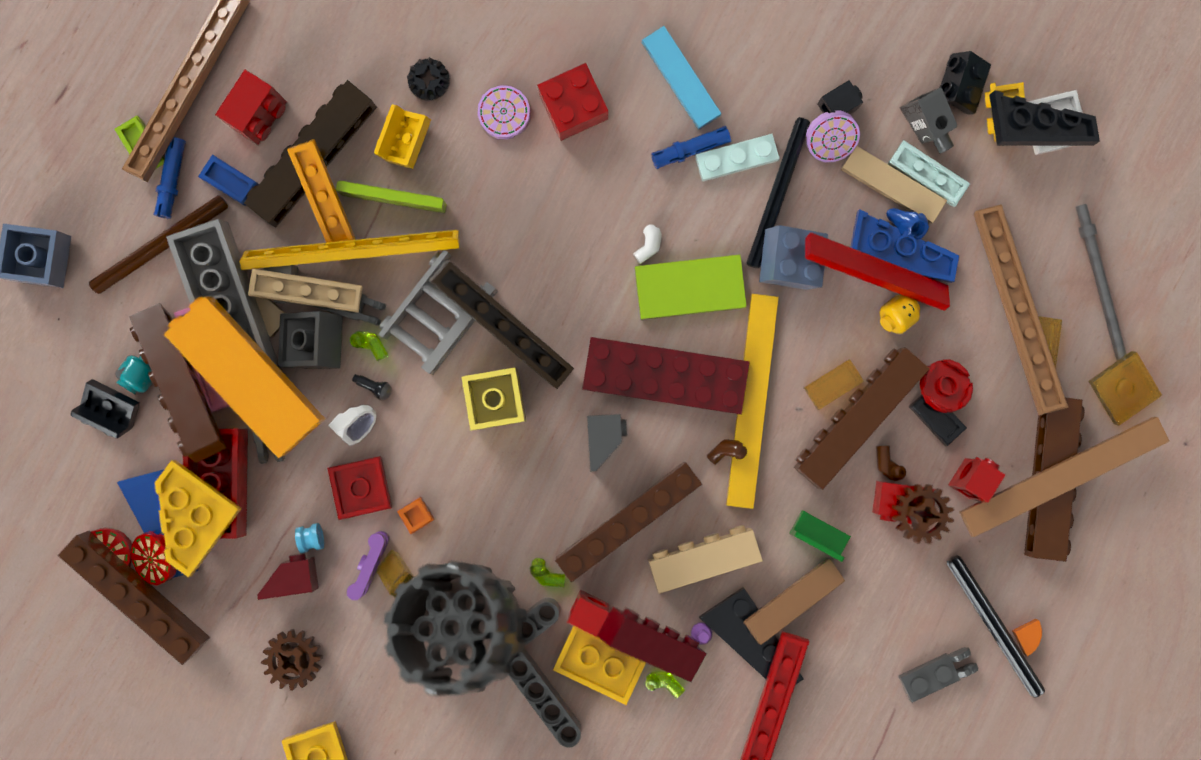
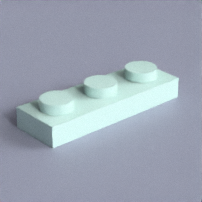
[695,134,779,182]

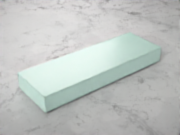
[888,140,970,207]

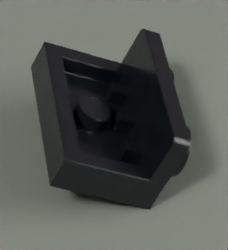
[939,51,991,115]
[70,379,140,438]

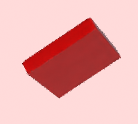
[327,456,392,520]

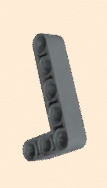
[509,598,581,748]

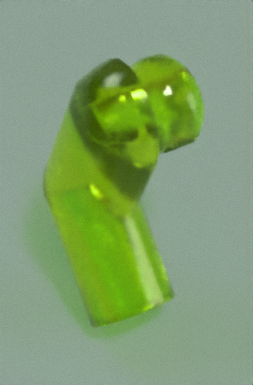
[350,331,388,361]
[530,558,565,587]
[645,671,685,699]

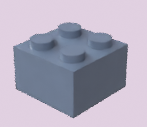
[0,223,72,288]
[759,225,828,290]

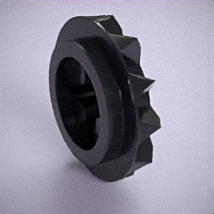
[407,57,450,100]

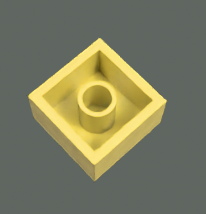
[462,367,526,431]

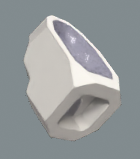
[328,405,376,446]

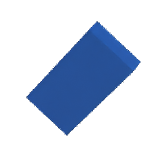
[198,154,259,206]

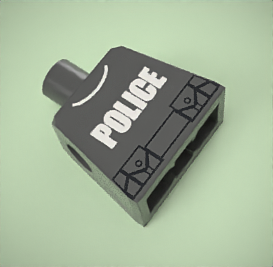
[900,87,957,154]

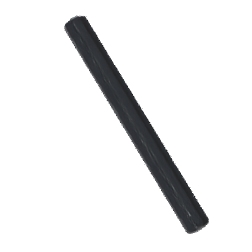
[747,117,810,269]
[947,555,1045,698]

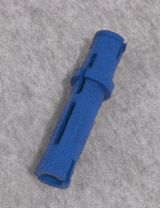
[651,126,731,169]
[153,137,186,219]

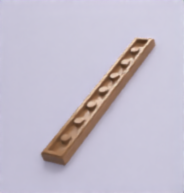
[122,0,250,182]
[974,204,1068,415]
[959,417,1170,537]

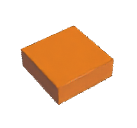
[397,497,435,534]

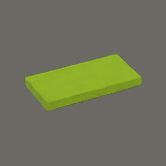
[635,255,747,320]

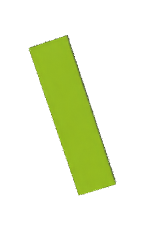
[336,180,447,213]

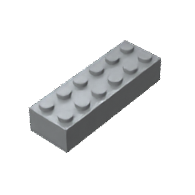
[166,219,281,370]

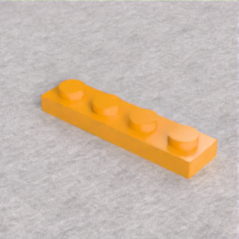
[287,139,356,243]

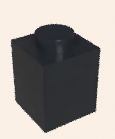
[817,80,863,114]

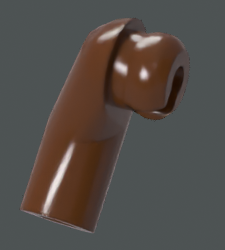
[707,439,747,465]
[876,445,906,481]

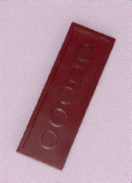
[582,337,750,415]

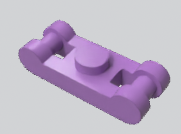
[347,531,389,600]

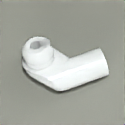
[633,224,662,264]

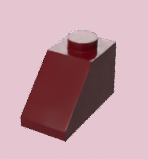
[257,553,319,600]

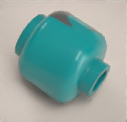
[115,355,153,395]

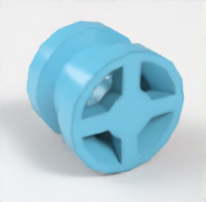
[295,523,324,554]

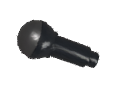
[352,374,392,400]

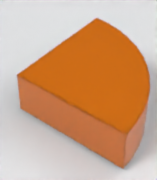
[1012,619,1042,656]

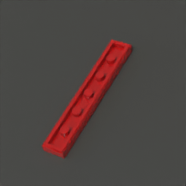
[805,232,950,311]
[740,631,809,760]

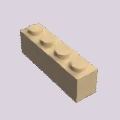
[648,525,763,594]

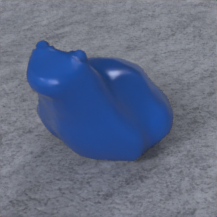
[886,208,929,240]

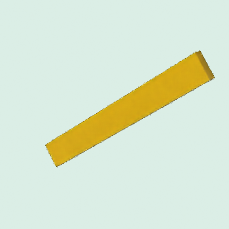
[239,230,460,270]
[726,294,779,509]

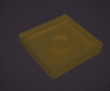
[1088,351,1162,426]

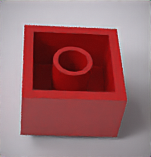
[537,63,608,141]
[215,69,287,145]

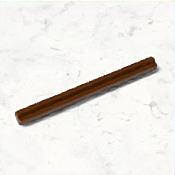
[89,195,228,294]

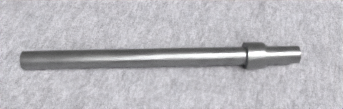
[1076,204,1128,360]

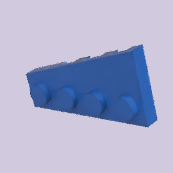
[850,209,959,283]
[117,469,199,578]

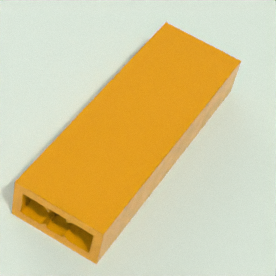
[164,297,326,458]

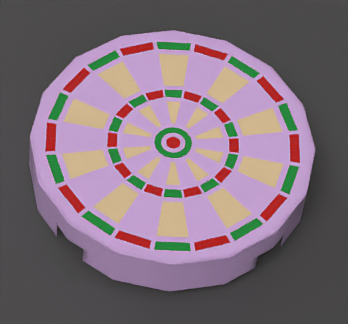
[477,85,530,140]
[806,110,860,162]

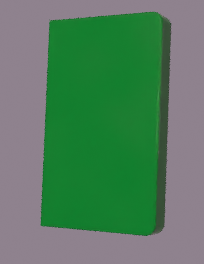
[789,510,851,562]

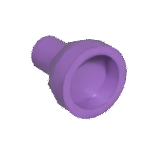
[691,622,712,645]

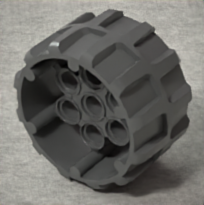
[384,561,527,696]

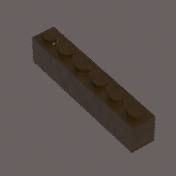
[244,80,377,228]
[429,260,575,389]

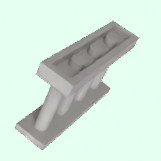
[378,250,498,375]

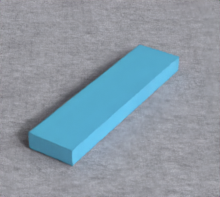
[642,26,721,130]

